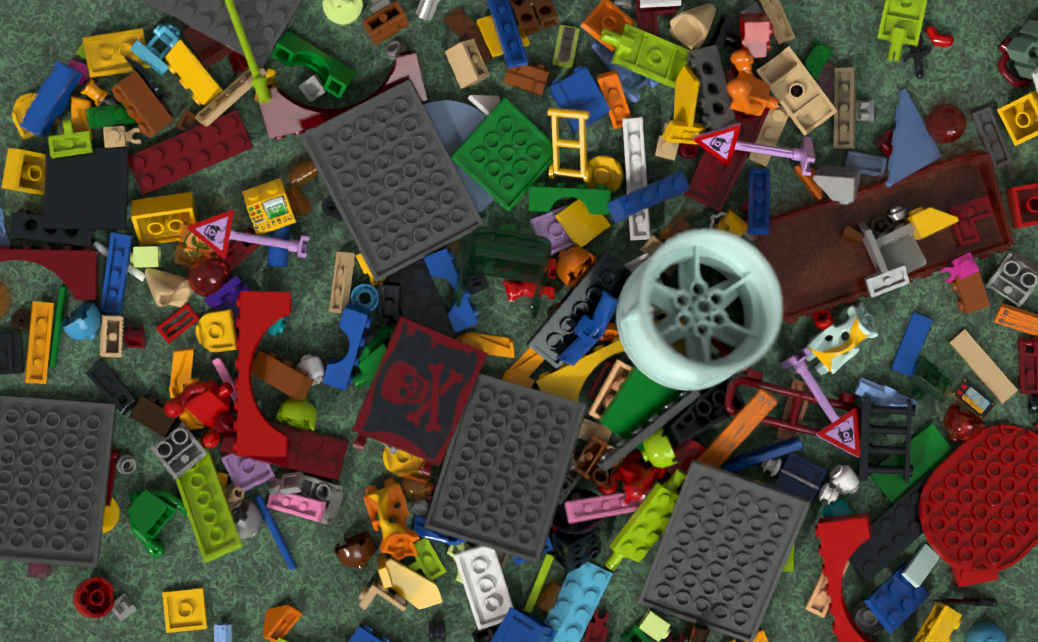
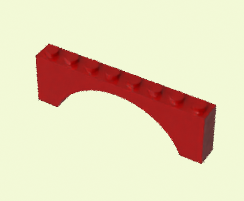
[233,291,292,457]
[815,512,876,642]

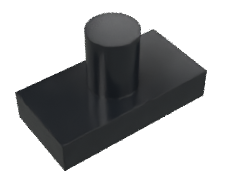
[709,14,740,55]

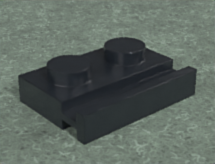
[0,333,24,375]

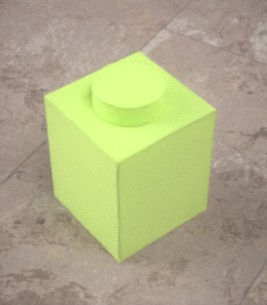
[130,246,161,268]
[638,609,671,642]

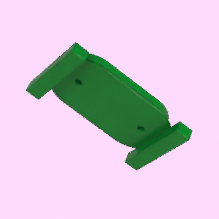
[803,40,834,81]

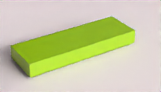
[523,553,554,613]

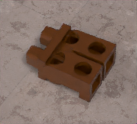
[509,0,559,38]

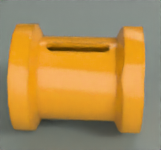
[80,79,108,106]

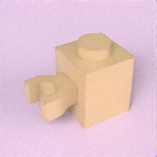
[653,123,679,162]
[103,126,142,148]

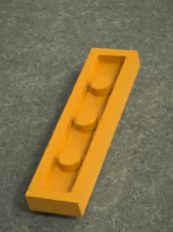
[24,301,54,384]

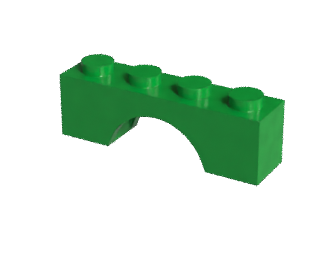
[271,30,357,99]
[529,182,613,215]

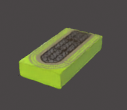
[552,25,580,69]

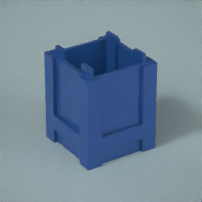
[550,66,610,134]
[491,607,557,642]

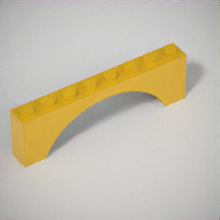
[536,313,686,402]

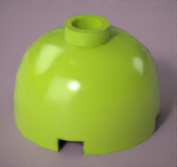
[276,397,317,431]
[641,427,678,468]

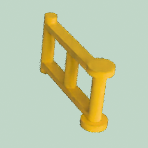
[548,107,592,183]

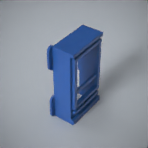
[19,61,83,137]

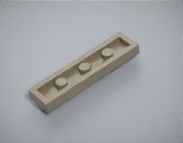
[834,67,856,150]

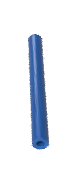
[254,495,297,571]

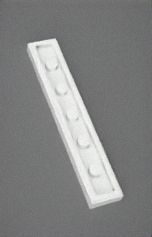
[622,117,651,240]

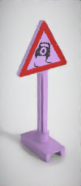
[693,123,815,176]
[187,210,310,259]
[780,348,860,457]

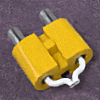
[710,209,755,241]

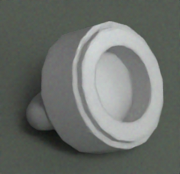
[410,496,431,517]

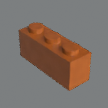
[111,71,173,138]
[251,350,314,401]

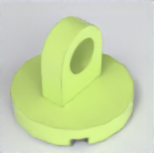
[322,0,363,25]

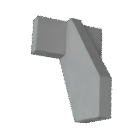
[858,222,910,298]

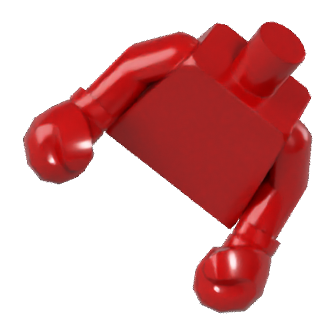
[164,380,233,449]

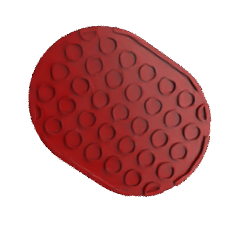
[919,424,1038,574]

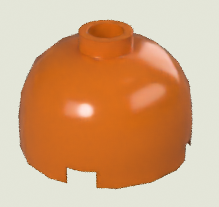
[556,247,596,287]

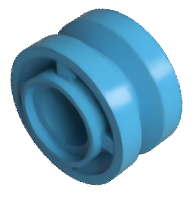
[351,284,379,312]

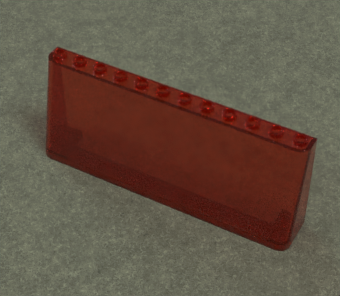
[753,149,1015,323]

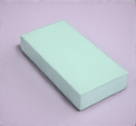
[901,544,940,588]

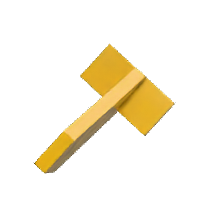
[662,66,706,144]
[378,554,443,610]

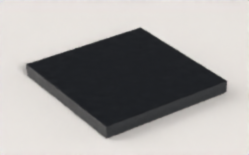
[43,147,129,230]

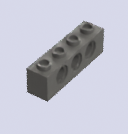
[687,45,737,132]

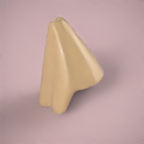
[669,3,716,51]
[145,268,195,308]

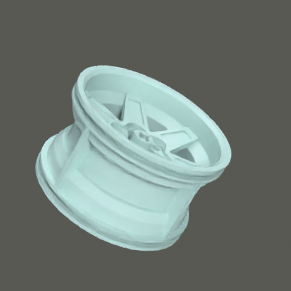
[616,229,782,391]

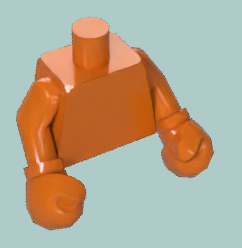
[727,49,779,116]

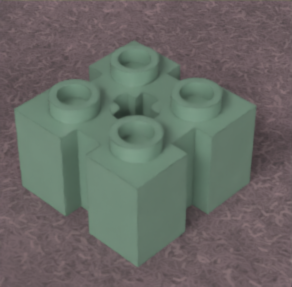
[1006,19,1038,79]

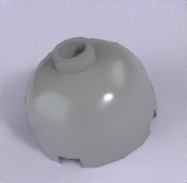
[232,499,261,539]

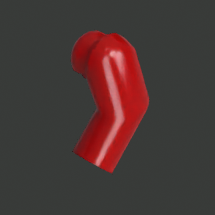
[925,25,954,48]

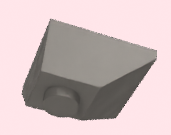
[813,165,861,204]

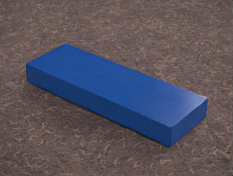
[890,312,932,376]

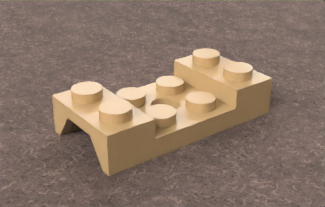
[756,46,838,136]

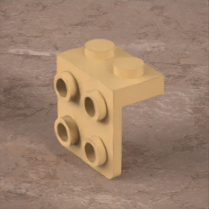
[358,580,408,611]

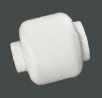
[296,354,326,386]
[829,465,859,495]

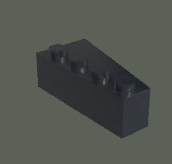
[663,377,746,448]

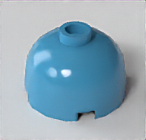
[60,302,102,340]
[966,621,1007,642]

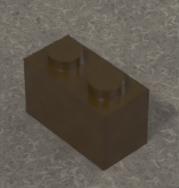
[129,394,179,437]

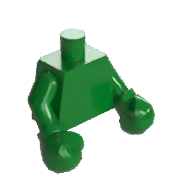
[352,327,394,388]
[128,489,188,558]

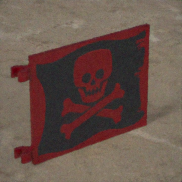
[352,316,487,477]

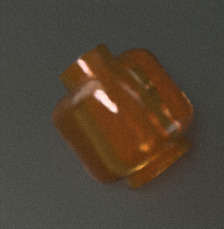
[403,472,434,500]

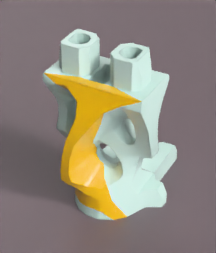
[806,301,879,375]

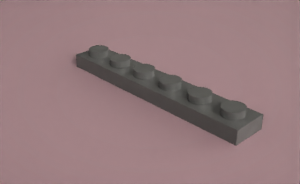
[596,390,700,471]

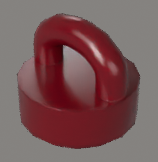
[214,411,234,432]

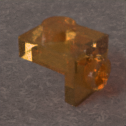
[658,215,694,244]

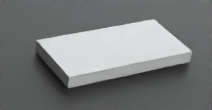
[454,545,514,630]

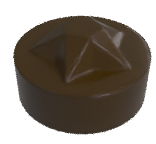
[869,216,890,236]
[11,310,31,331]

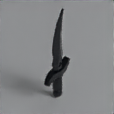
[903,33,931,79]
[125,56,173,118]
[930,598,998,607]

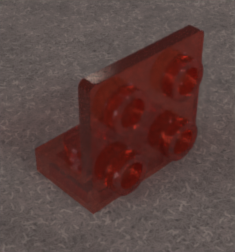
[183,27,234,69]

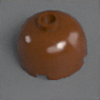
[333,532,375,569]

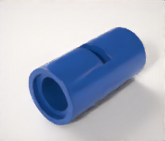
[267,226,290,267]

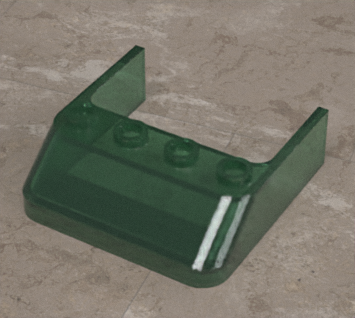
[454,227,552,320]

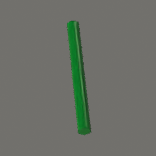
[48,286,67,368]

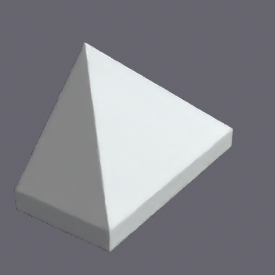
[468,95,500,116]

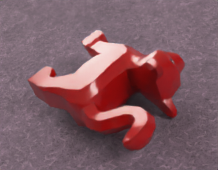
[494,256,557,302]
[598,449,666,504]

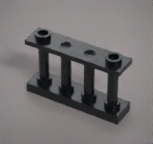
[858,397,916,483]

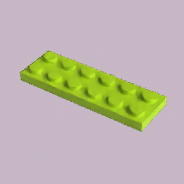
[176,438,244,563]

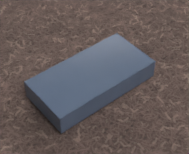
[844,150,887,178]

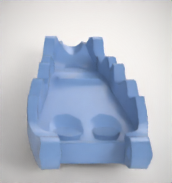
[591,38,659,103]

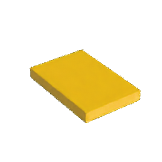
[82,28,151,79]

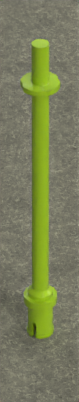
[224,0,273,104]

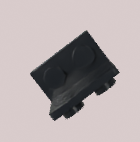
[552,527,601,573]

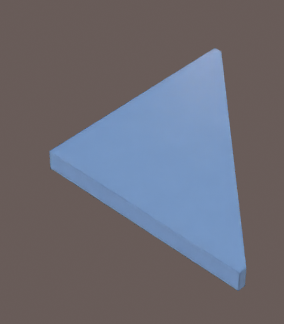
[886,89,942,187]

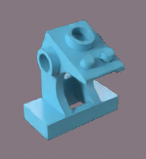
[130,22,182,76]

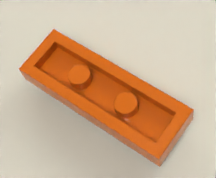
[597,70,632,130]

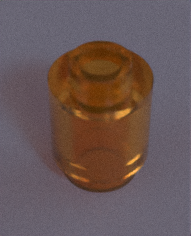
[288,160,319,188]

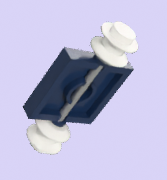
[761,452,840,507]

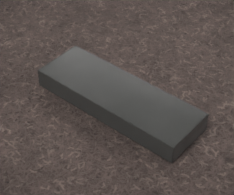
[971,106,1013,170]

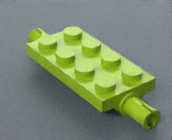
[877,0,928,62]
[599,24,707,89]
[604,468,687,571]

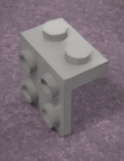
[875,223,926,274]

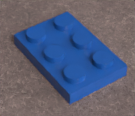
[864,563,930,633]

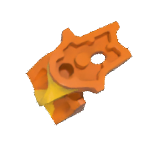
[363,478,419,561]

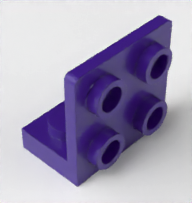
[204,276,250,329]

